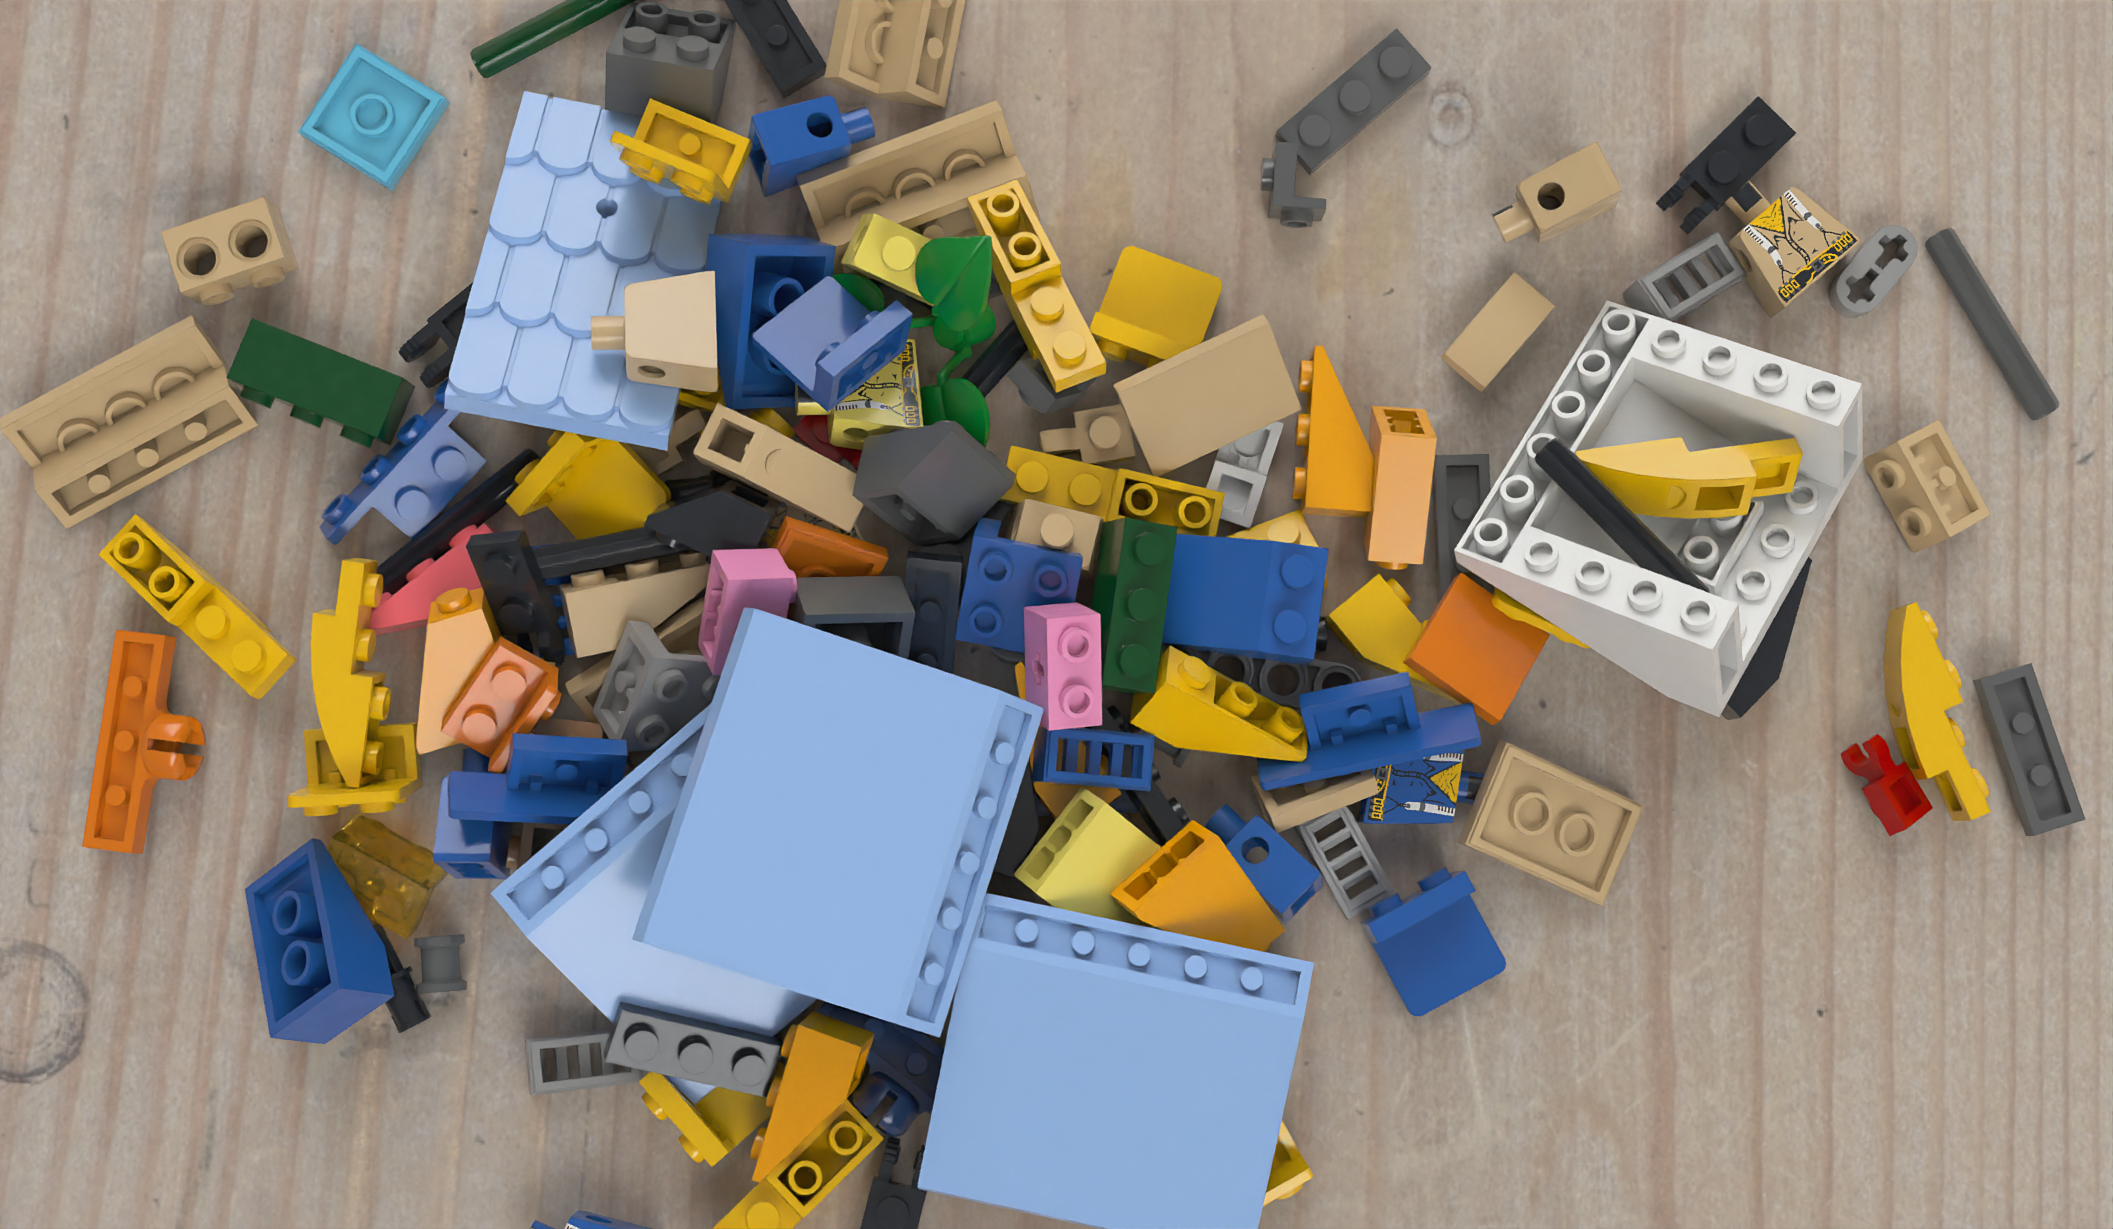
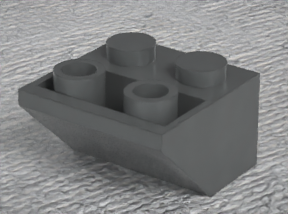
[605,2,736,124]
[852,420,1016,546]

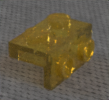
[327,814,448,939]

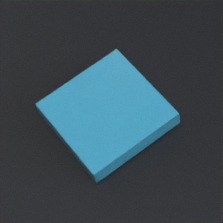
[298,43,450,191]

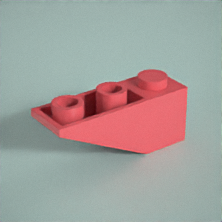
[369,523,497,636]

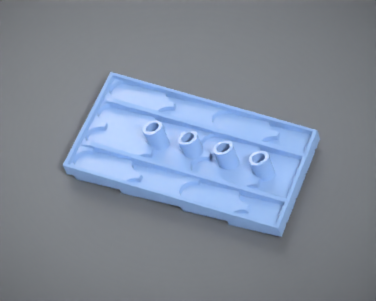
[444,91,735,451]

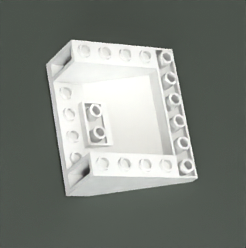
[1454,301,1863,717]

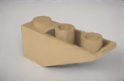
[693,403,864,533]
[559,550,710,658]

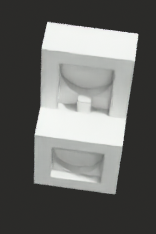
[1206,421,1284,528]

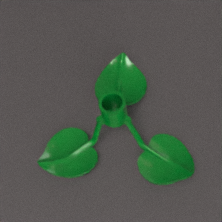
[832,235,996,448]

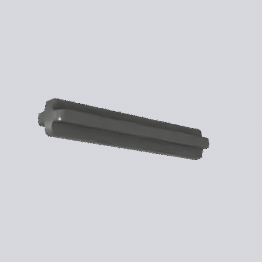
[1925,228,2059,421]

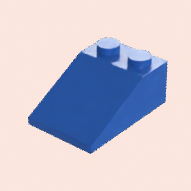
[705,234,836,409]
[1162,534,1329,666]
[245,838,394,1044]

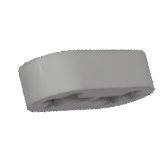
[1829,225,1918,318]

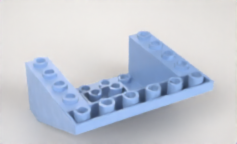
[632,607,1045,1037]
[491,704,818,1104]
[917,893,1314,1229]

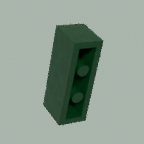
[226,318,415,448]
[1091,517,1178,695]

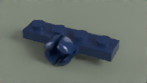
[817,1001,944,1137]

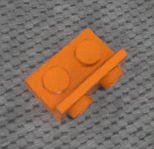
[441,636,562,774]

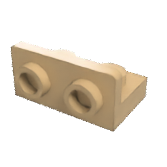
[1863,420,1991,553]
[1251,769,1379,833]

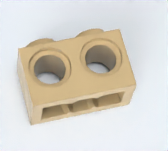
[161,197,299,305]

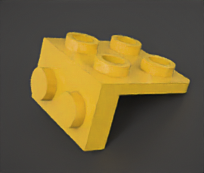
[610,99,753,205]
[1089,246,1222,369]
[505,430,671,540]
[287,722,423,816]
[639,1060,786,1167]

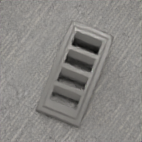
[1623,231,1748,323]
[1293,806,1395,919]
[525,1030,643,1095]

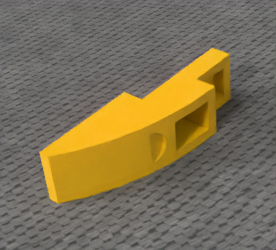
[967,179,1106,393]
[1575,437,1803,518]
[998,445,1225,537]
[98,514,297,700]
[310,558,391,788]
[1884,602,1991,821]
[712,1099,884,1229]

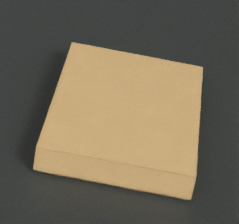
[1113,314,1302,477]
[1457,741,1644,906]

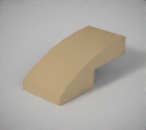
[1440,272,1555,392]

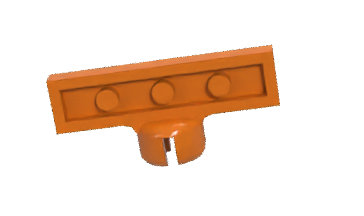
[82,630,206,854]

